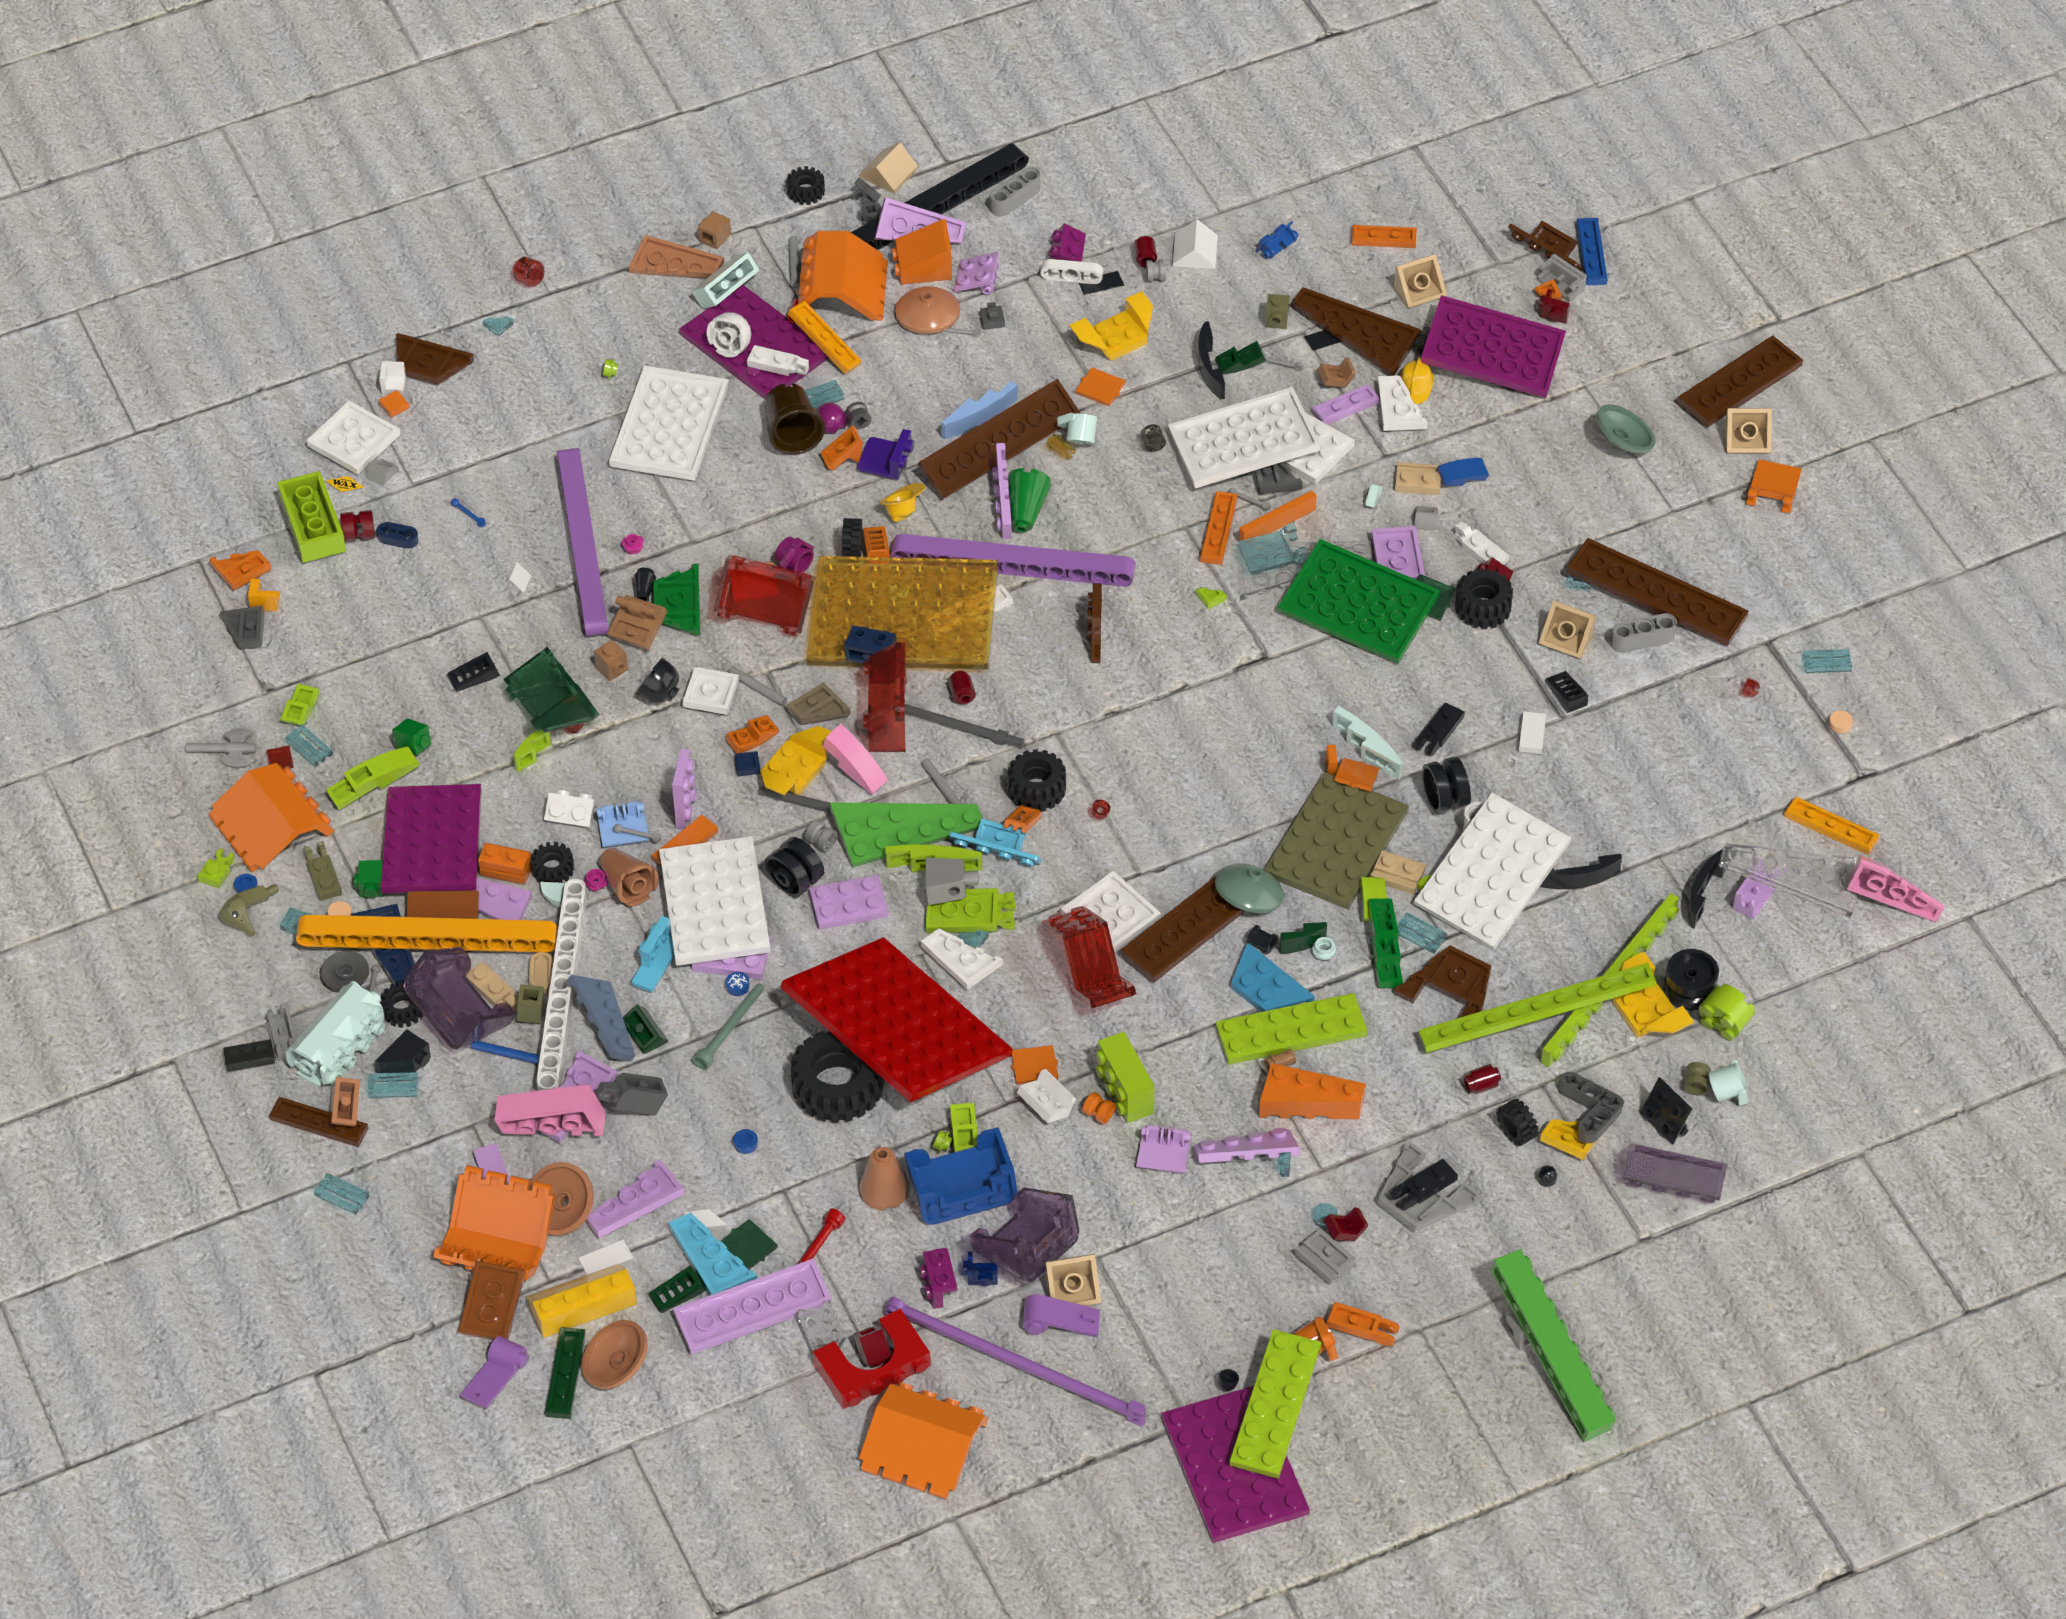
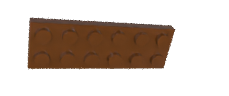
[1677,335,1803,427]
[1121,875,1246,983]

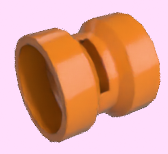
[1082,1092,1116,1124]

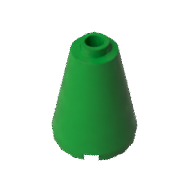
[1007,468,1051,533]

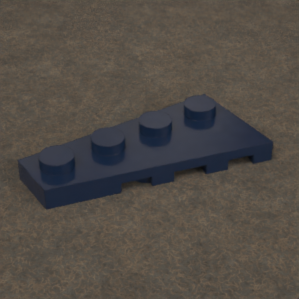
[351,904,419,987]

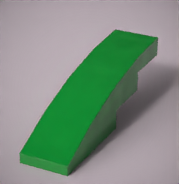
[1368,898,1403,988]

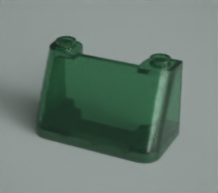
[503,647,600,733]

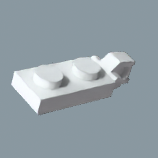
[747,345,809,376]
[1455,522,1509,565]

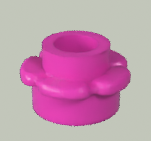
[622,534,644,554]
[584,869,608,891]

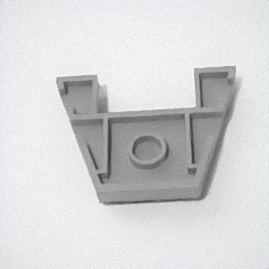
[1378,1141,1482,1232]

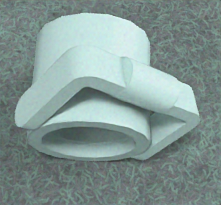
[1057,413,1097,444]
[1709,1060,1748,1106]

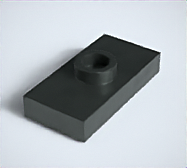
[223,1039,275,1072]

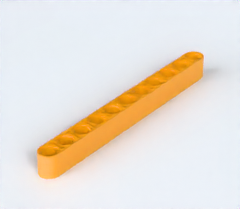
[296,915,557,952]

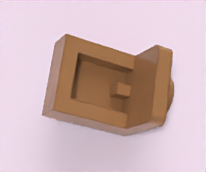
[1317,358,1356,388]

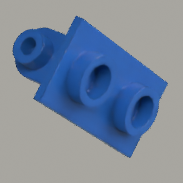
[1255,221,1298,259]

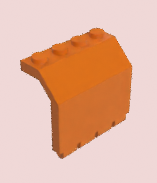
[798,231,888,321]
[209,763,335,872]
[433,1165,555,1282]
[859,1382,989,1499]

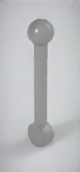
[939,328,981,338]
[1263,354,1304,371]
[1228,488,1270,511]
[613,824,661,843]
[369,964,381,992]

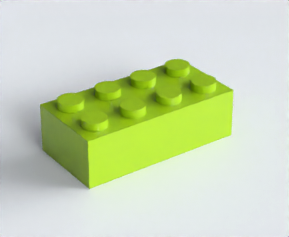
[277,471,346,563]

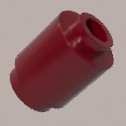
[1134,236,1157,268]
[949,670,976,704]
[1463,1064,1501,1094]

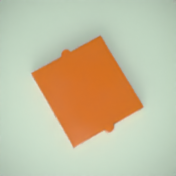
[1075,367,1126,406]
[1334,757,1380,792]
[1012,1045,1059,1085]

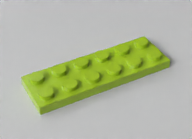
[1215,993,1368,1065]
[1230,1329,1322,1479]

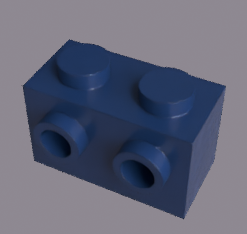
[844,625,897,669]

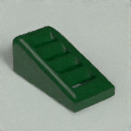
[649,1266,706,1313]

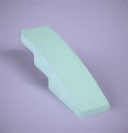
[1332,706,1403,779]

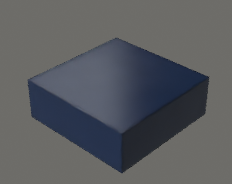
[735,751,760,777]

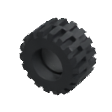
[1455,568,1513,629]
[1008,749,1066,812]

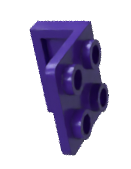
[857,429,914,480]

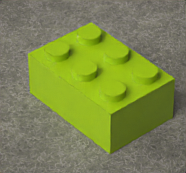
[1095,1031,1155,1123]

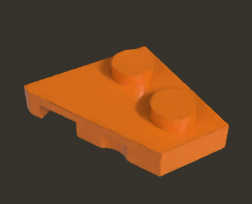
[209,550,271,590]

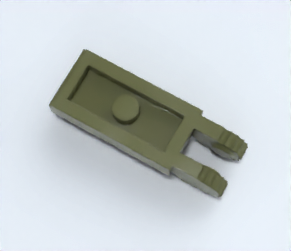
[304,841,342,901]

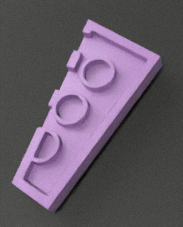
[874,198,966,244]
[992,443,1012,540]
[472,878,532,920]
[541,1050,618,1143]
[1194,1128,1300,1163]
[586,1159,685,1238]

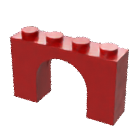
[813,1308,931,1409]

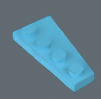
[668,1212,757,1295]

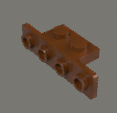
[1508,221,1582,271]

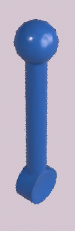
[451,498,486,527]

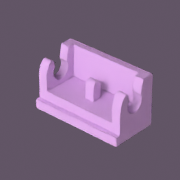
[1733,862,1777,919]

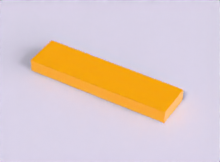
[788,301,862,374]
[1784,796,1879,855]

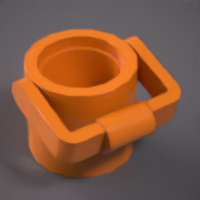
[1293,1317,1339,1361]

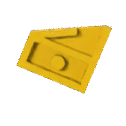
[1540,1119,1597,1160]

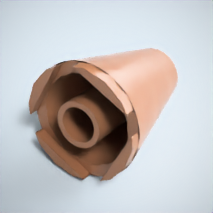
[599,848,659,906]
[859,1147,908,1210]

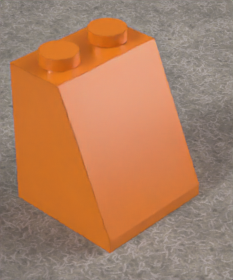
[892,219,952,285]

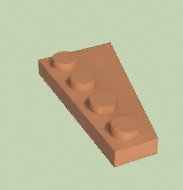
[628,235,724,278]

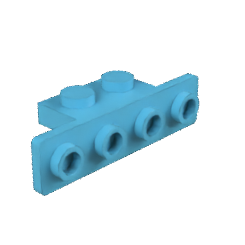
[949,818,1042,866]
[631,916,675,992]

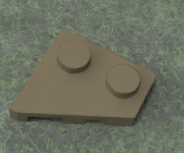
[787,682,851,724]

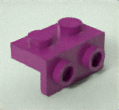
[1048,223,1086,262]
[919,1248,957,1309]

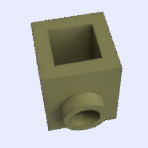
[1265,294,1290,329]
[517,984,544,1024]

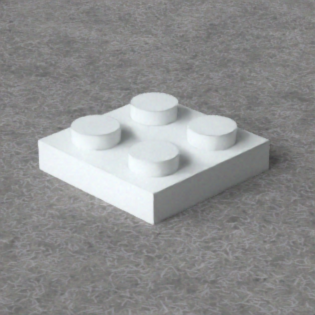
[683,667,739,715]

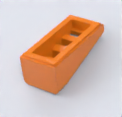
[863,526,890,564]

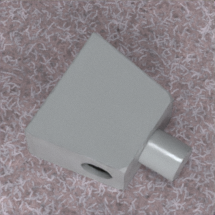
[926,858,979,905]

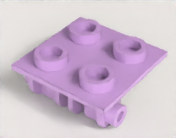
[954,252,999,295]
[1136,1123,1192,1173]

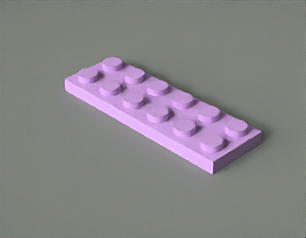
[673,1258,832,1355]

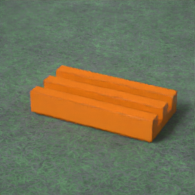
[1004,805,1041,833]

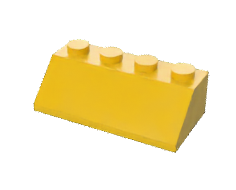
[526,1264,637,1338]

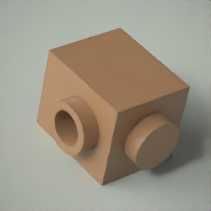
[698,211,731,249]
[594,640,628,681]

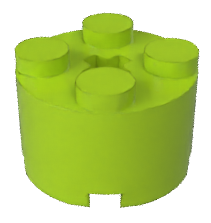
[1699,984,1755,1041]

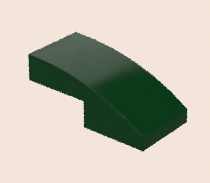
[1216,341,1266,374]
[1280,922,1327,954]

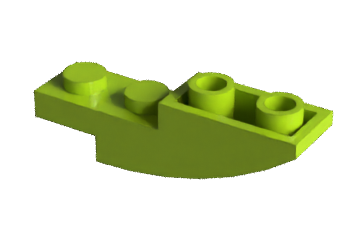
[326,747,420,810]

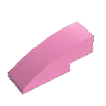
[822,724,888,795]

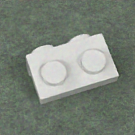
[544,790,598,828]
[1017,1069,1076,1123]

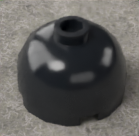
[637,658,680,704]

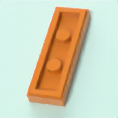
[1352,225,1417,248]
[652,815,719,867]

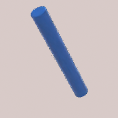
[471,1040,540,1065]

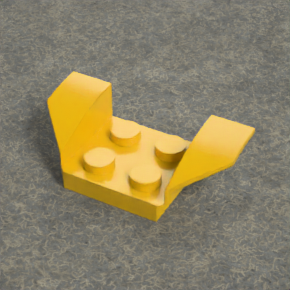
[1069,291,1153,361]
[760,726,832,796]
[1613,952,1694,1038]

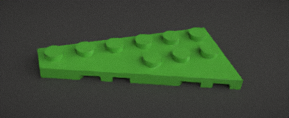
[829,802,983,868]

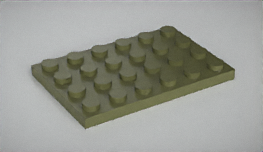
[1264,772,1409,910]

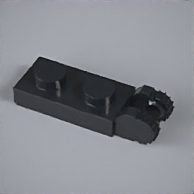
[1414,702,1465,756]
[1390,1158,1458,1210]

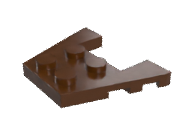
[1394,945,1492,1018]

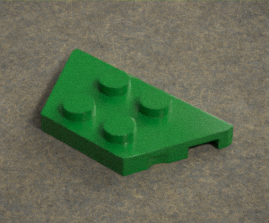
[654,563,700,635]

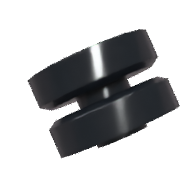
[1422,756,1471,813]
[765,837,825,897]
[1664,949,1719,1011]

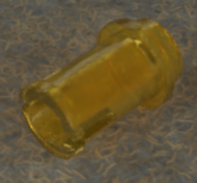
[1047,434,1076,460]

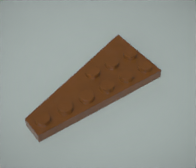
[1293,287,1420,376]

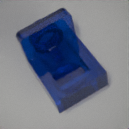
[963,1251,998,1286]

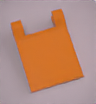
[1746,459,1802,513]

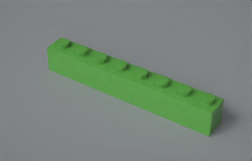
[1490,1249,1615,1442]

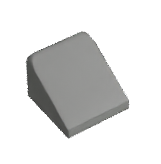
[366,458,399,486]
[1415,506,1438,530]

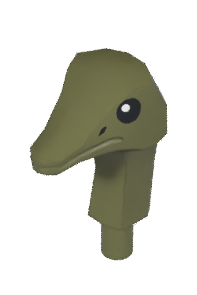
[219,884,279,937]

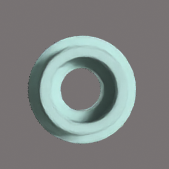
[1312,937,1336,960]

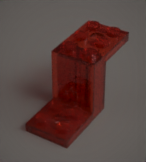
[1042,906,1136,1009]

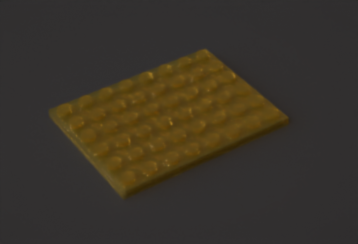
[806,556,999,669]

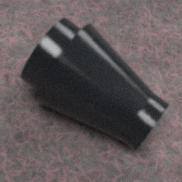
[634,567,656,602]

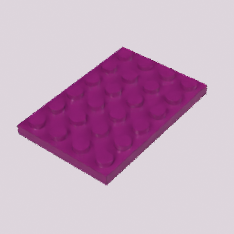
[679,284,829,400]
[1421,295,1566,398]
[381,784,482,893]
[1161,1386,1310,1543]

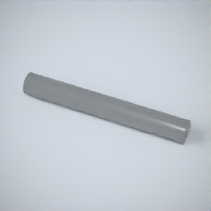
[789,236,800,288]
[728,666,787,706]
[922,758,962,804]

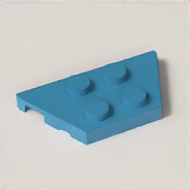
[1231,943,1315,1012]

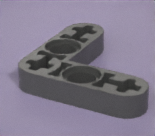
[1558,1072,1624,1143]

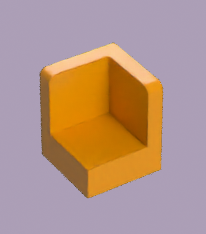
[248,579,280,611]

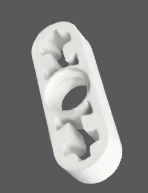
[1040,259,1104,284]

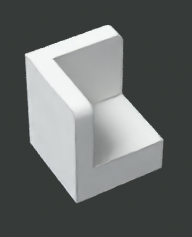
[380,361,406,396]

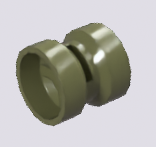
[1684,1062,1711,1096]

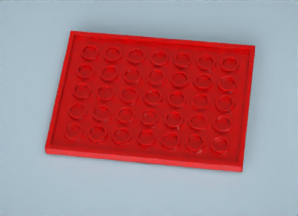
[780,937,1013,1103]

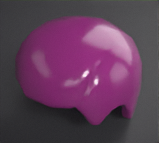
[816,402,847,434]

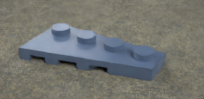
[566,974,636,1062]

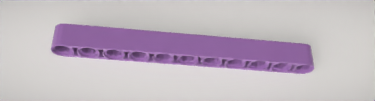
[557,448,608,637]
[890,534,1136,586]

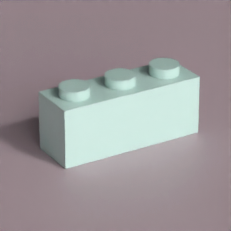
[691,252,759,309]

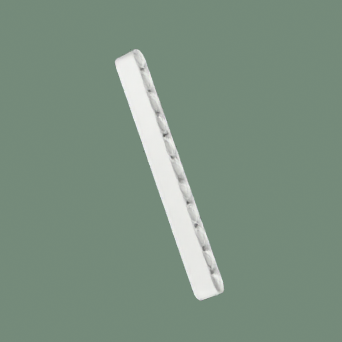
[537,878,587,1091]

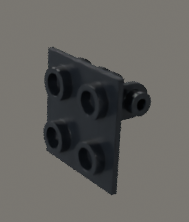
[1640,1077,1692,1145]

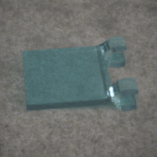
[1237,523,1309,575]

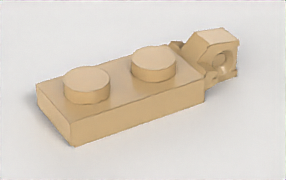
[465,962,518,1015]

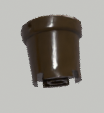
[765,383,825,455]

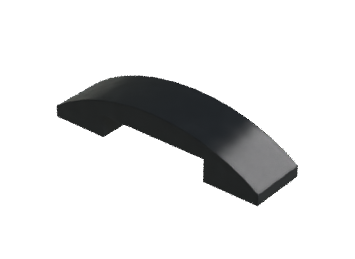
[1198,321,1225,400]
[1688,846,1733,929]
[1540,854,1622,889]

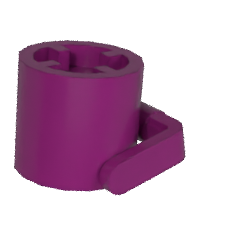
[775,536,814,578]

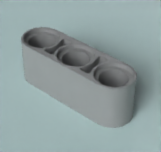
[991,167,1040,217]
[1611,613,1677,652]

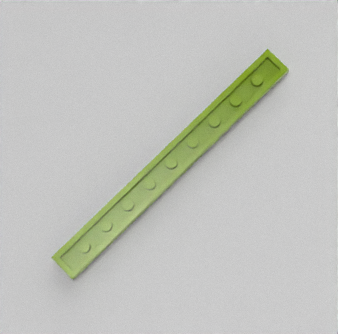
[1541,893,1679,1067]
[1419,963,1656,1053]

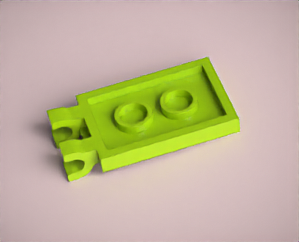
[926,888,1016,933]

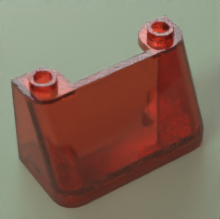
[713,555,816,636]

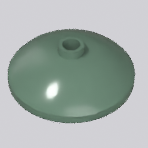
[1596,404,1655,454]
[1215,863,1284,913]

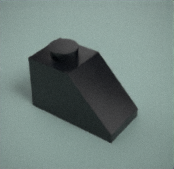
[375,1029,431,1077]

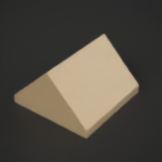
[859,143,918,194]
[1394,254,1447,308]
[1724,408,1772,453]
[1539,601,1596,659]
[1045,1254,1102,1306]

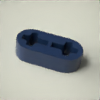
[377,522,419,549]

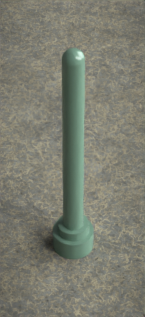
[692,983,764,1070]

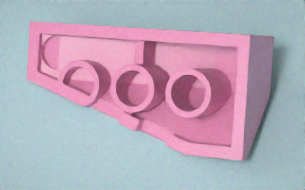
[1847,855,1944,922]

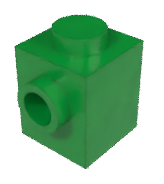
[392,718,432,756]
[354,860,384,898]

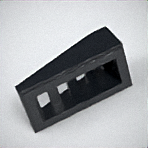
[447,652,500,692]
[1545,671,1589,713]

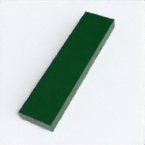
[545,1327,586,1419]

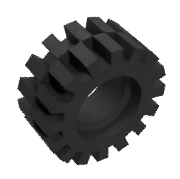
[786,166,825,205]
[842,518,863,559]
[531,842,574,883]
[380,982,425,1028]
[1496,1098,1539,1146]

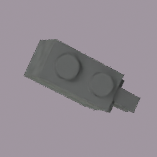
[595,1073,668,1115]

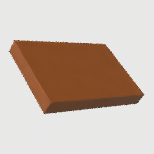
[407,890,480,919]
[458,1260,526,1341]

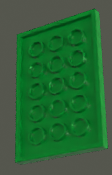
[1278,539,1440,664]

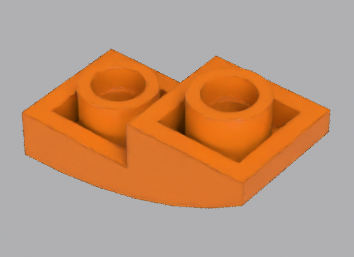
[725,715,779,754]

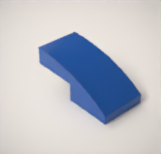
[1437,458,1489,486]

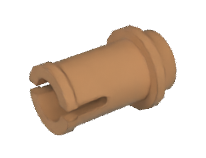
[1264,1049,1297,1072]

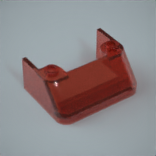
[863,642,907,752]

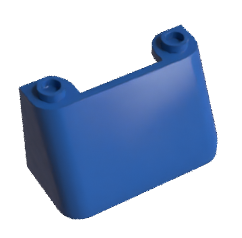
[904,1127,1018,1225]

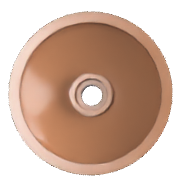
[895,286,960,334]
[530,1162,594,1236]
[582,1320,648,1389]

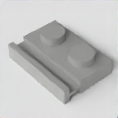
[1295,1228,1356,1284]

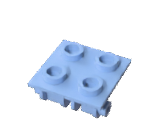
[597,800,649,847]

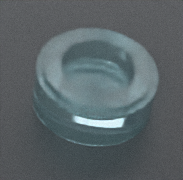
[1313,1203,1338,1229]

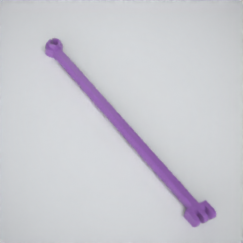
[884,1297,1146,1426]

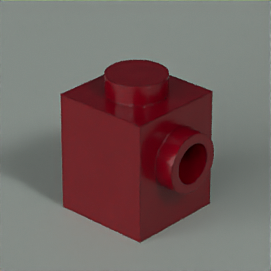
[853,1325,891,1367]

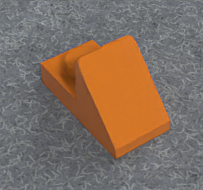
[820,425,863,471]

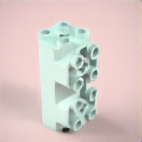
[286,981,386,1086]

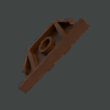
[396,333,474,385]
[1087,583,1102,663]

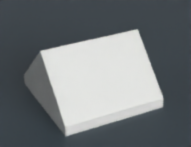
[1173,219,1218,269]

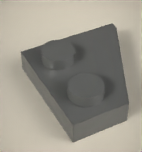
[1255,462,1303,494]
[220,606,265,649]

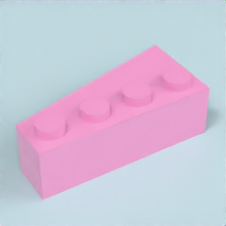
[494,1084,606,1136]

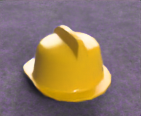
[1400,357,1434,405]
[879,483,926,522]

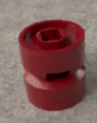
[340,510,375,541]

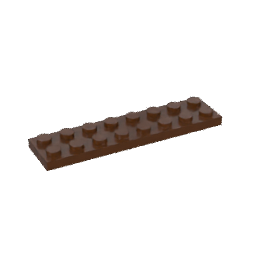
[918,378,1081,500]
[1566,538,1749,646]

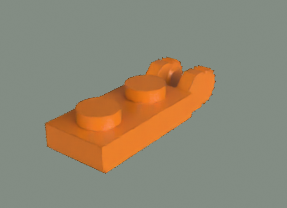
[1326,1302,1400,1347]

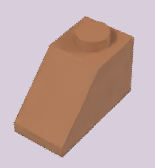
[330,1077,360,1127]

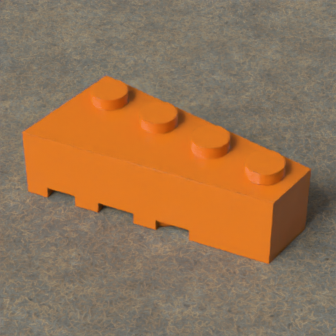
[1259,1063,1366,1119]

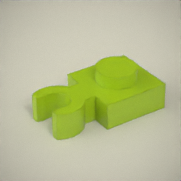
[197,848,235,889]

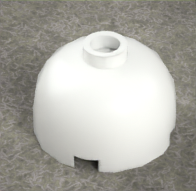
[707,313,751,357]

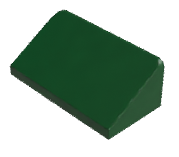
[623,1004,668,1054]

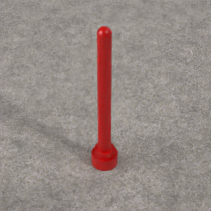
[798,1208,846,1264]

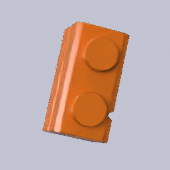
[478,842,532,885]

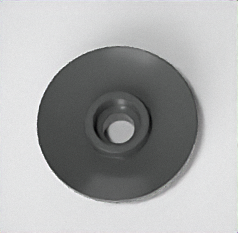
[321,951,369,990]

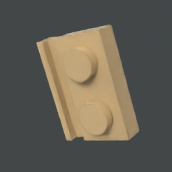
[1395,462,1441,495]
[1370,850,1426,895]

